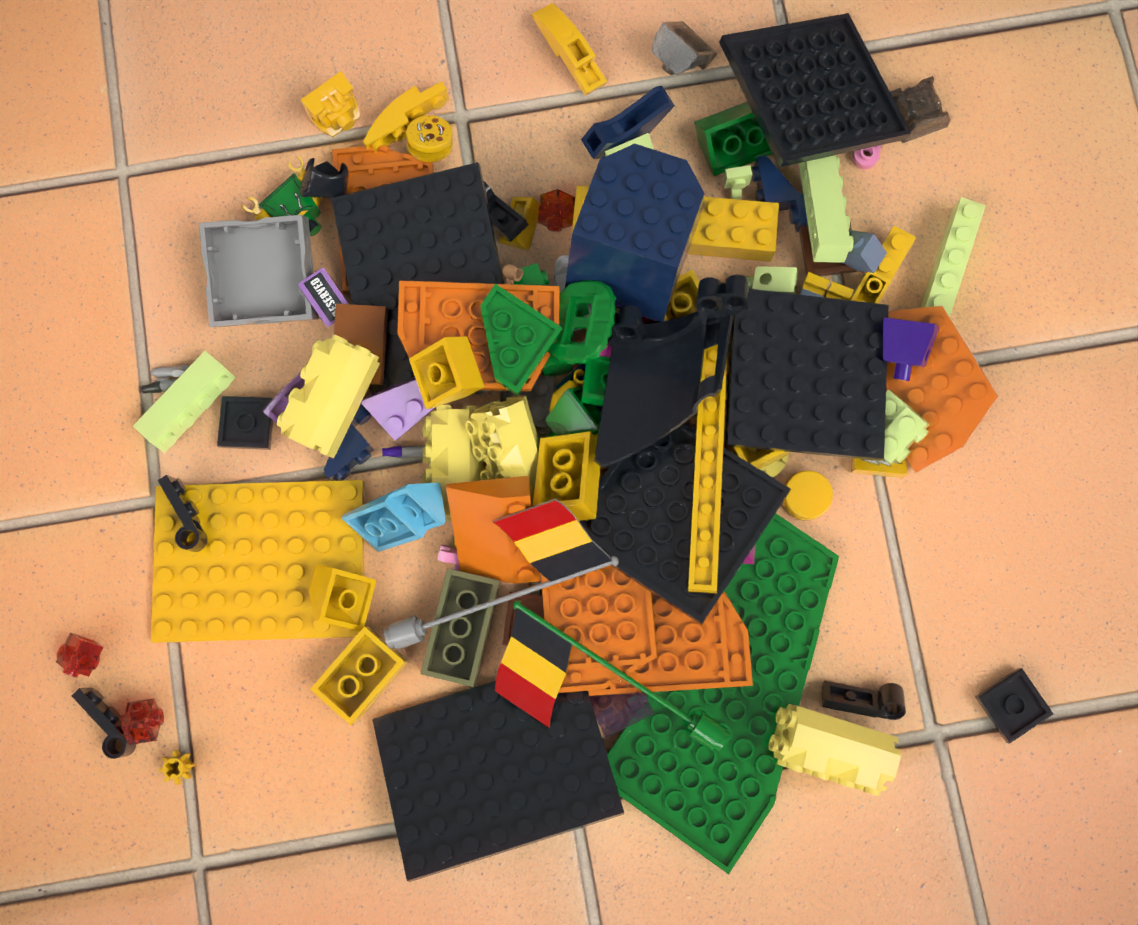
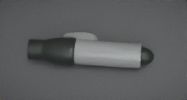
[141,378,177,394]

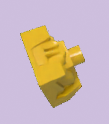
[301,71,361,137]

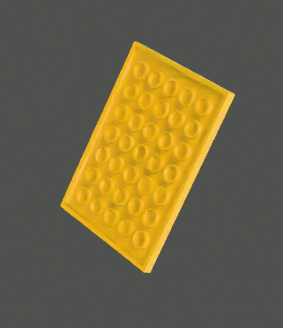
[151,480,364,643]

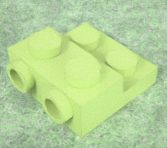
[884,389,930,464]

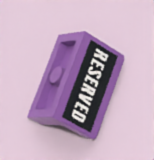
[298,267,348,327]

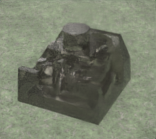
[652,21,717,75]
[890,76,951,144]

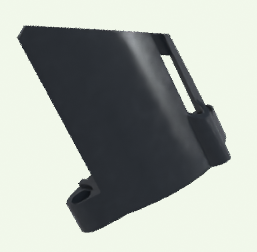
[594,275,749,468]

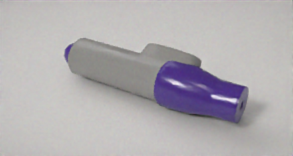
[382,446,425,459]

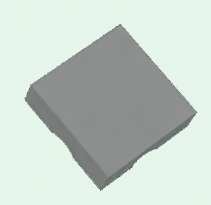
[199,215,318,327]

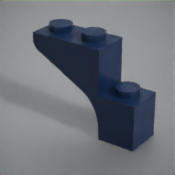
[581,86,675,159]
[751,156,808,232]
[324,398,374,481]

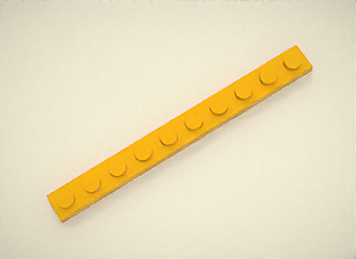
[688,344,727,593]

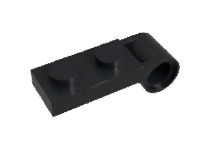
[484,181,529,242]
[158,475,207,552]
[822,680,906,720]
[71,688,136,759]

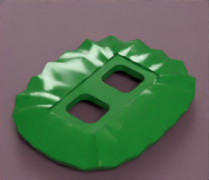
[549,280,616,365]

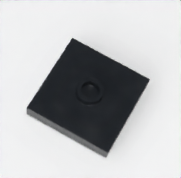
[217,396,273,450]
[975,668,1054,744]

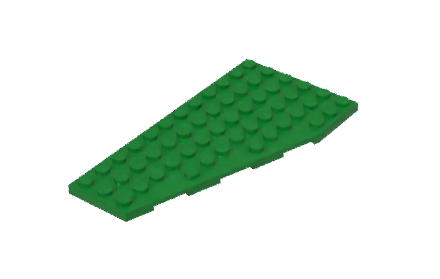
[607,514,839,875]

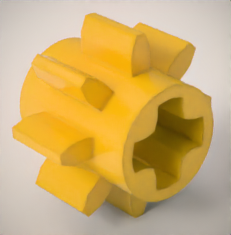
[158,750,196,785]

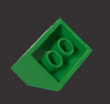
[694,102,773,176]

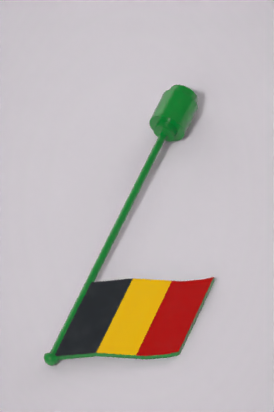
[495,600,730,752]

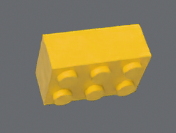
[533,431,600,521]
[310,626,409,725]

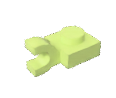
[722,165,752,200]

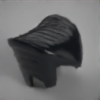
[299,158,348,199]

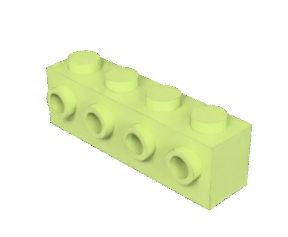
[133,351,236,453]

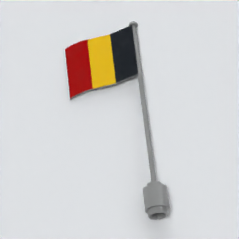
[384,498,619,649]

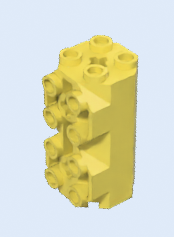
[277,334,380,458]
[465,396,540,507]
[422,405,483,522]
[769,704,901,796]

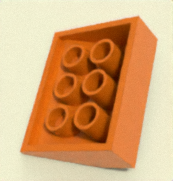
[446,476,541,584]

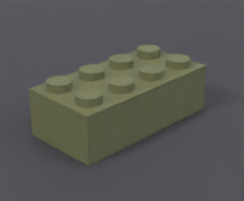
[421,568,501,687]

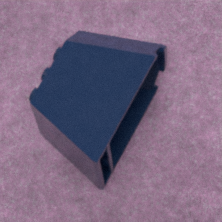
[565,143,704,322]

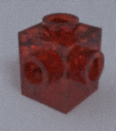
[538,189,575,232]
[56,632,103,678]
[121,698,164,745]

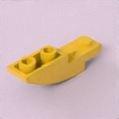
[531,3,607,96]
[363,81,449,153]
[850,225,916,304]

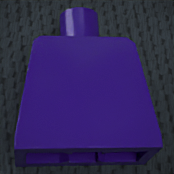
[883,318,939,381]

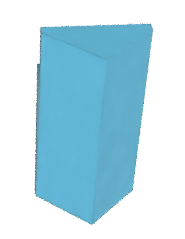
[341,483,446,552]

